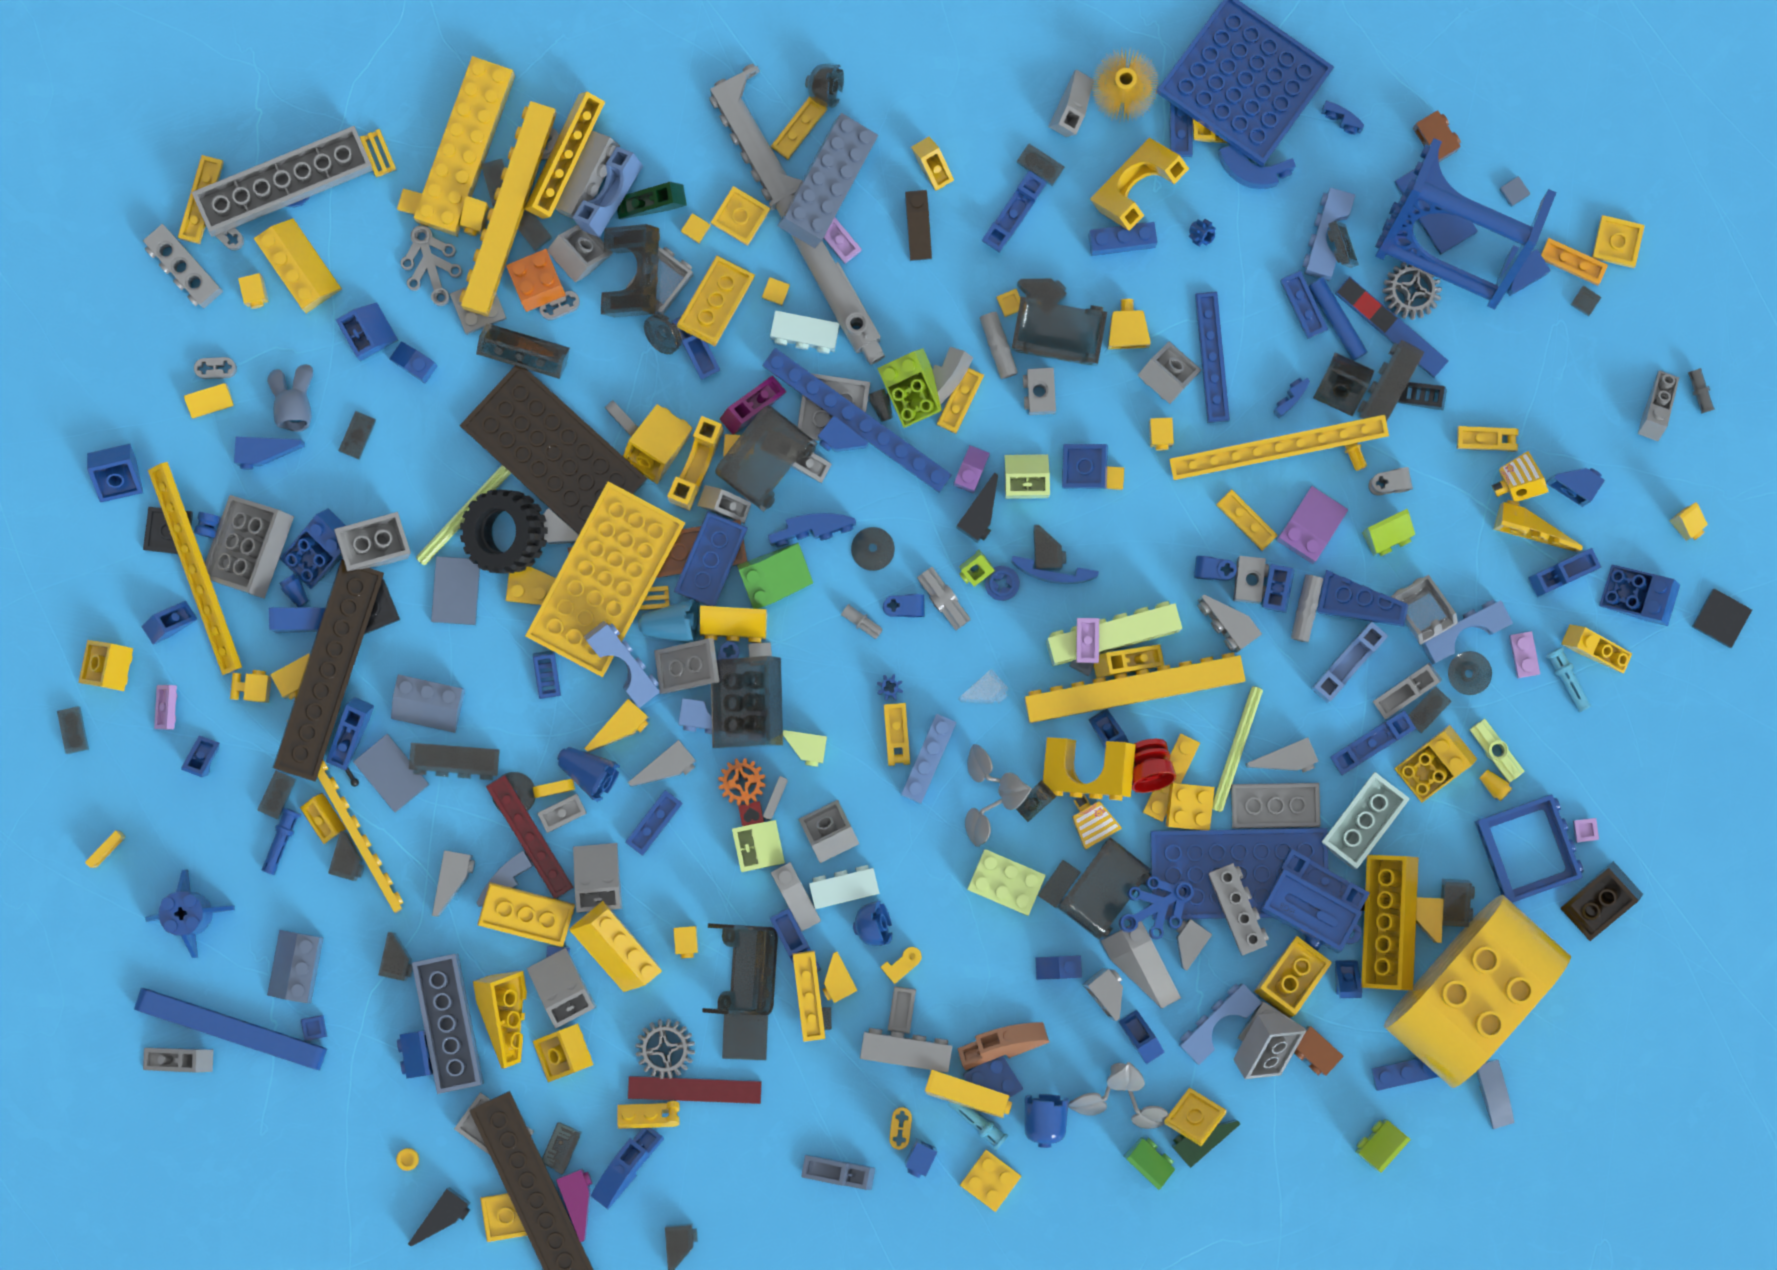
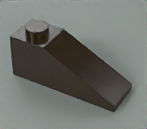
[905,190,932,261]

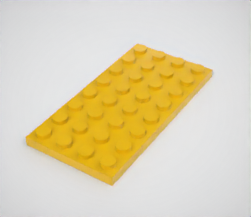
[525,481,685,677]

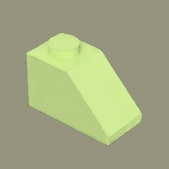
[783,730,827,767]

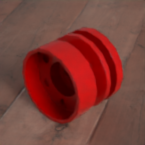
[1132,738,1176,793]

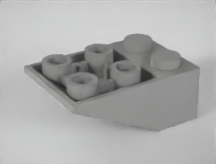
[1197,595,1262,653]
[573,843,623,913]
[527,948,596,1029]

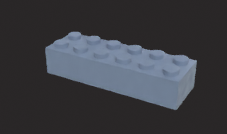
[778,113,878,248]
[412,953,484,1094]

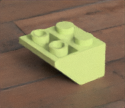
[1004,454,1050,499]
[732,820,785,872]

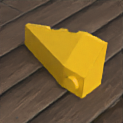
[1493,500,1583,552]
[473,971,527,1068]

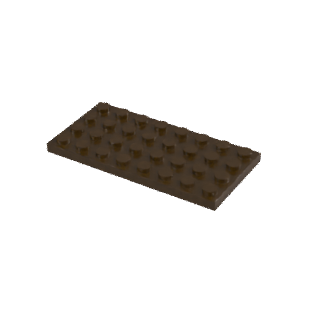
[459,362,647,535]

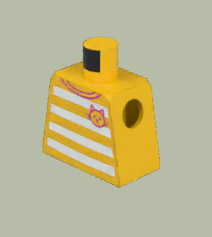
[1491,451,1549,502]
[1072,794,1122,850]

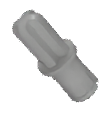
[841,604,882,639]

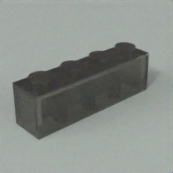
[476,323,570,379]
[1357,340,1424,422]
[409,743,500,780]

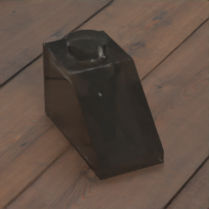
[1017,278,1067,315]
[1033,525,1066,570]
[328,831,364,881]
[378,932,413,981]
[665,1223,698,1270]

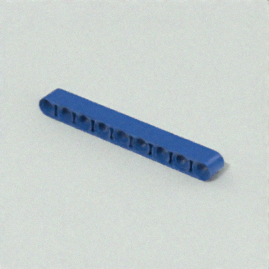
[134,988,327,1070]

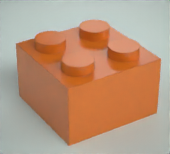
[506,249,566,312]

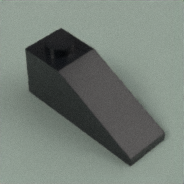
[956,473,998,543]
[408,1187,471,1247]

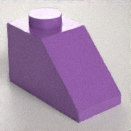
[954,445,990,494]

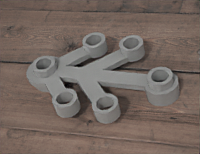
[401,225,462,306]

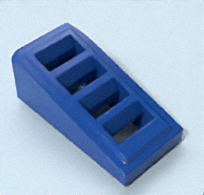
[533,651,561,699]

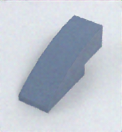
[477,851,534,907]
[1476,1059,1515,1129]
[801,1155,875,1190]

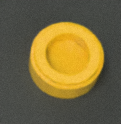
[396,1148,419,1171]

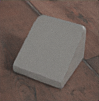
[748,642,773,666]

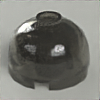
[805,63,844,108]

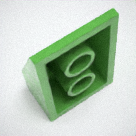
[737,542,813,609]

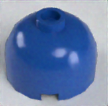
[853,901,892,946]

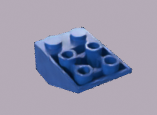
[280,508,346,589]
[1599,565,1680,626]

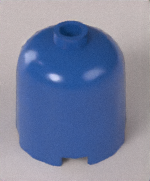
[1025,1094,1068,1148]

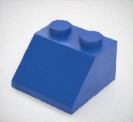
[87,444,143,503]
[1546,468,1605,507]
[397,1030,433,1079]

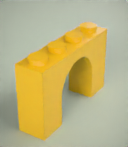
[1090,138,1189,231]
[667,416,724,511]
[1042,737,1136,801]

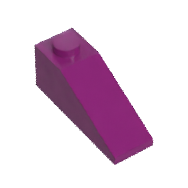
[720,375,787,435]
[556,1168,593,1242]

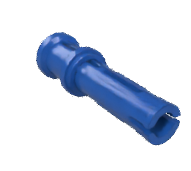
[261,807,302,875]

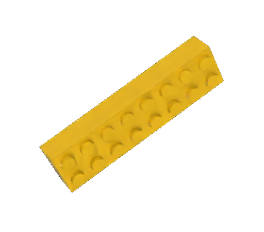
[413,56,515,237]

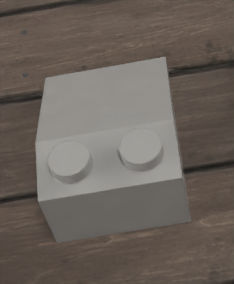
[334,512,411,572]

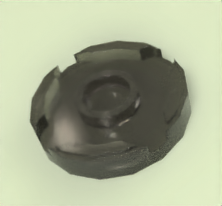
[643,313,682,355]

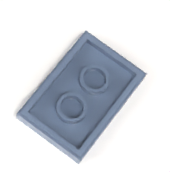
[431,556,480,625]
[353,734,430,813]

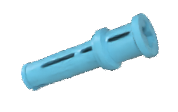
[1546,647,1591,712]
[948,1102,1009,1150]

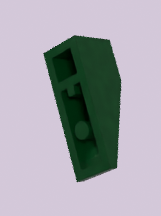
[617,182,687,219]
[1172,1120,1240,1168]

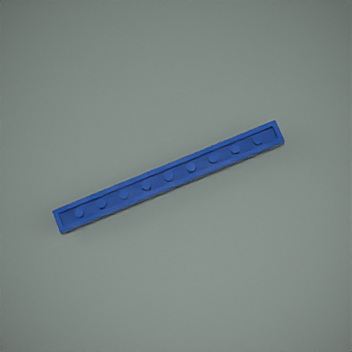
[762,348,952,493]

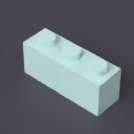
[770,311,840,354]
[809,865,880,909]

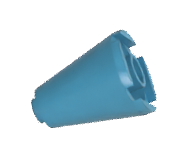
[638,599,700,643]

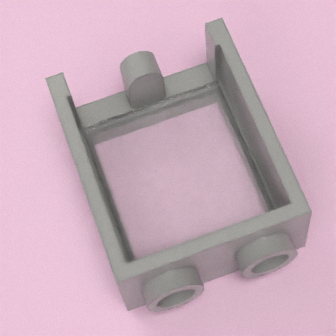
[626,246,694,317]
[1391,575,1458,645]

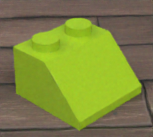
[1362,509,1415,557]
[1355,1119,1411,1173]

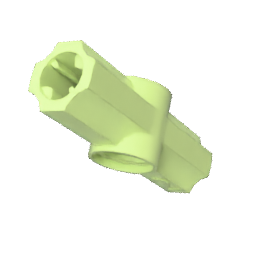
[1469,718,1525,783]

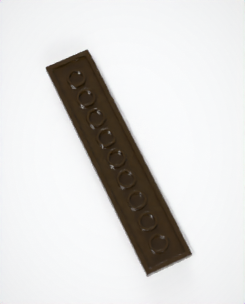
[272,559,384,782]
[469,1091,594,1270]

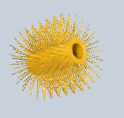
[1092,50,1158,121]

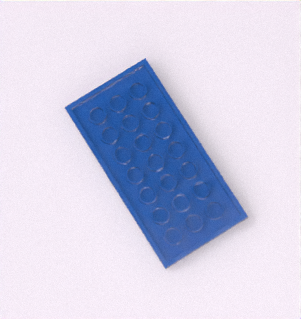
[1150,828,1328,920]

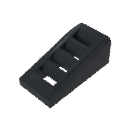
[1399,381,1447,410]

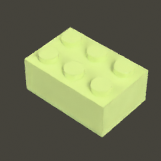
[967,849,1046,916]

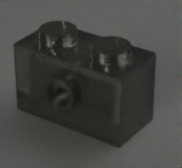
[1441,878,1475,927]

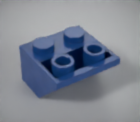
[336,302,398,362]

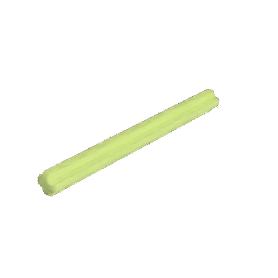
[416,465,511,565]
[1212,686,1263,812]

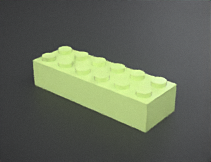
[1046,601,1182,666]

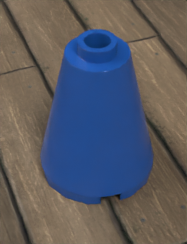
[557,747,620,802]

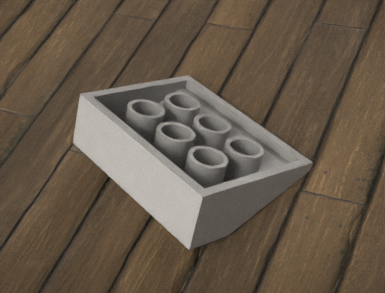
[205,495,294,599]

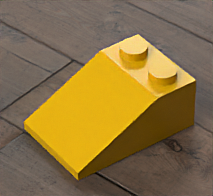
[1254,936,1332,1018]

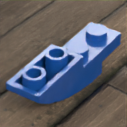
[768,513,856,548]
[591,1128,664,1210]

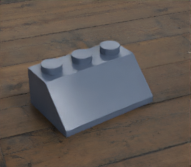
[391,674,465,733]
[267,930,324,1003]

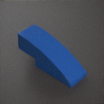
[671,316,720,380]
[1528,548,1602,597]
[770,908,821,972]

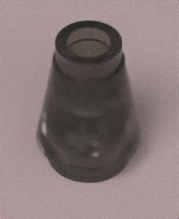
[869,388,893,422]

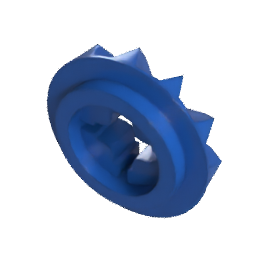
[985,566,1020,601]

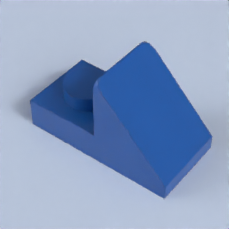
[181,735,220,777]
[1335,960,1362,998]

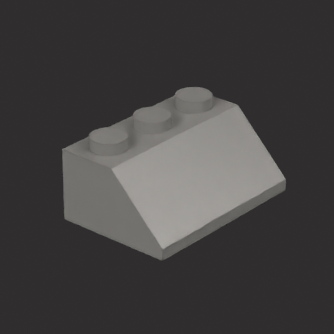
[1233,1013,1306,1079]

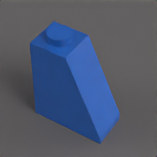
[269,607,325,633]

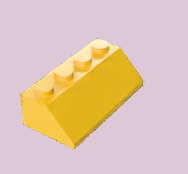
[254,218,342,314]
[569,901,662,992]

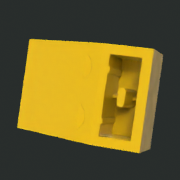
[1394,725,1477,803]

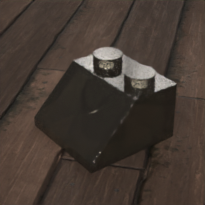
[1313,352,1375,416]

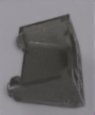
[1011,294,1107,366]
[715,405,818,512]
[1056,837,1152,940]

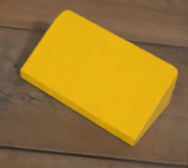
[184,383,234,419]
[300,793,346,844]

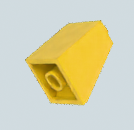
[623,404,693,484]

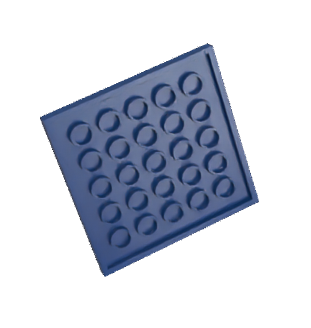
[1156,0,1334,167]

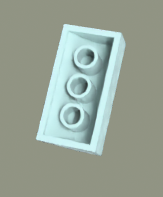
[1322,772,1410,869]

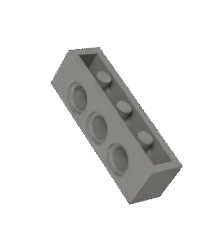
[143,224,223,308]

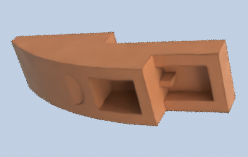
[957,1022,1049,1071]

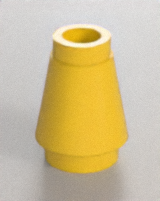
[1479,770,1512,801]

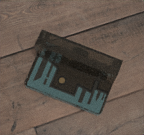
[542,1122,582,1174]

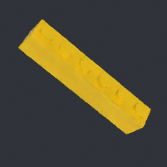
[524,91,605,219]

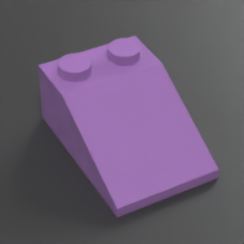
[1276,486,1348,564]

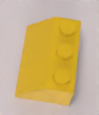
[700,606,768,643]

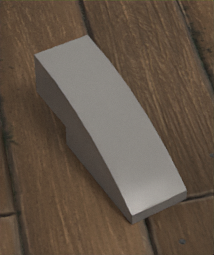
[933,347,973,404]
[1373,662,1442,719]

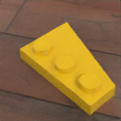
[506,567,556,605]

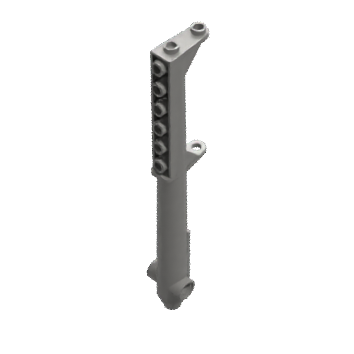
[709,64,885,365]

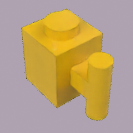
[230,670,271,703]

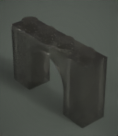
[601,224,660,318]

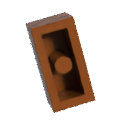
[1413,110,1461,162]
[1294,1026,1344,1076]

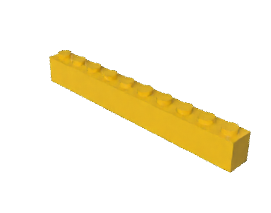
[459,101,557,317]
[1024,652,1246,724]

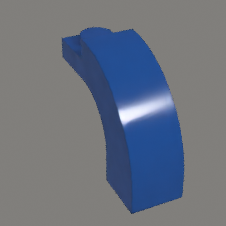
[1218,145,1296,189]

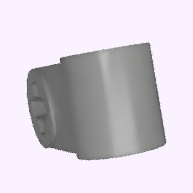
[1368,467,1413,496]

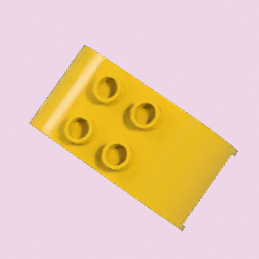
[1384,895,1571,1088]

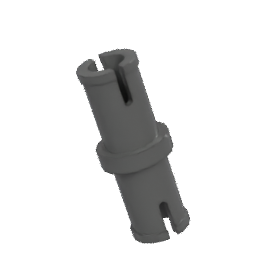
[1688,368,1715,414]

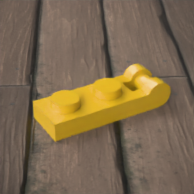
[1457,426,1519,452]
[884,703,910,766]
[617,1101,680,1129]

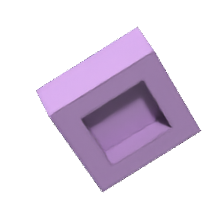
[1573,818,1599,843]

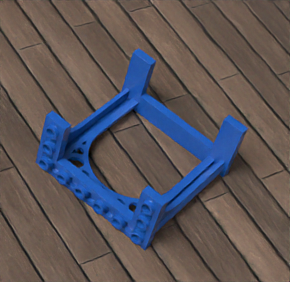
[1375,138,1557,310]

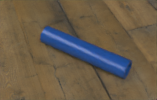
[1309,278,1368,361]

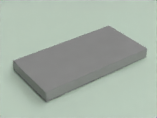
[1231,783,1320,828]

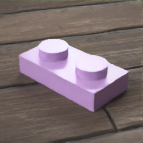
[823,217,862,264]
[1076,618,1099,663]
[1509,631,1540,679]
[154,685,177,730]

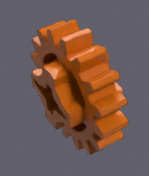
[718,758,766,806]

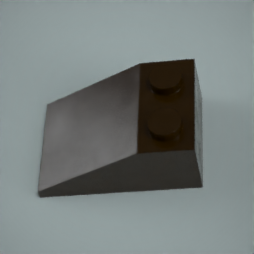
[1560,861,1643,941]

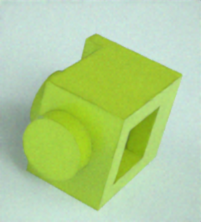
[959,549,995,587]

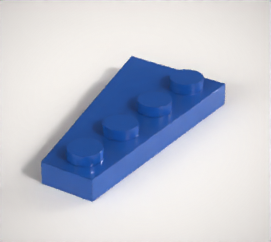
[1317,570,1408,627]

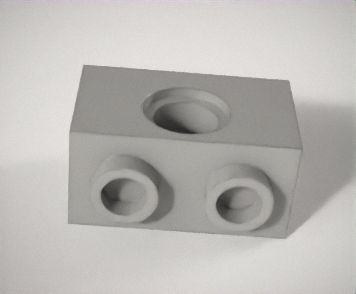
[1023,368,1056,415]
[1233,556,1269,604]

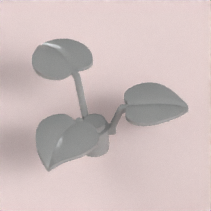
[965,744,1032,847]
[1068,1062,1169,1129]

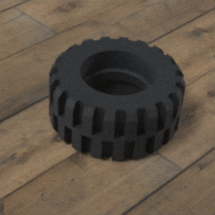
[460,489,548,573]

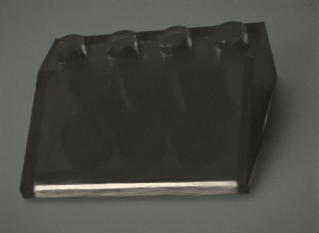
[711,656,783,748]

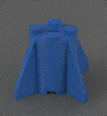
[145,870,235,958]

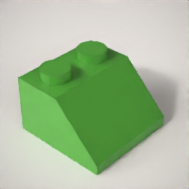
[1123,1137,1175,1190]

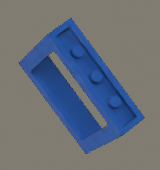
[1474,795,1584,903]

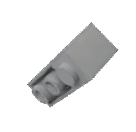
[1048,70,1094,137]
[1638,370,1679,441]

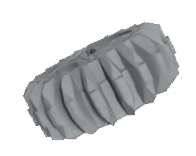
[1382,262,1442,320]
[635,1019,695,1079]

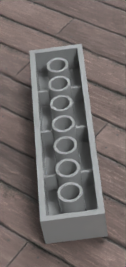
[192,126,373,237]

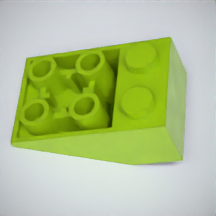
[877,348,942,428]

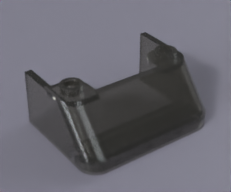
[702,923,778,1016]

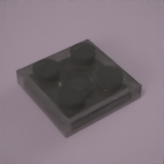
[1327,221,1359,268]

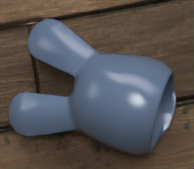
[267,364,313,432]

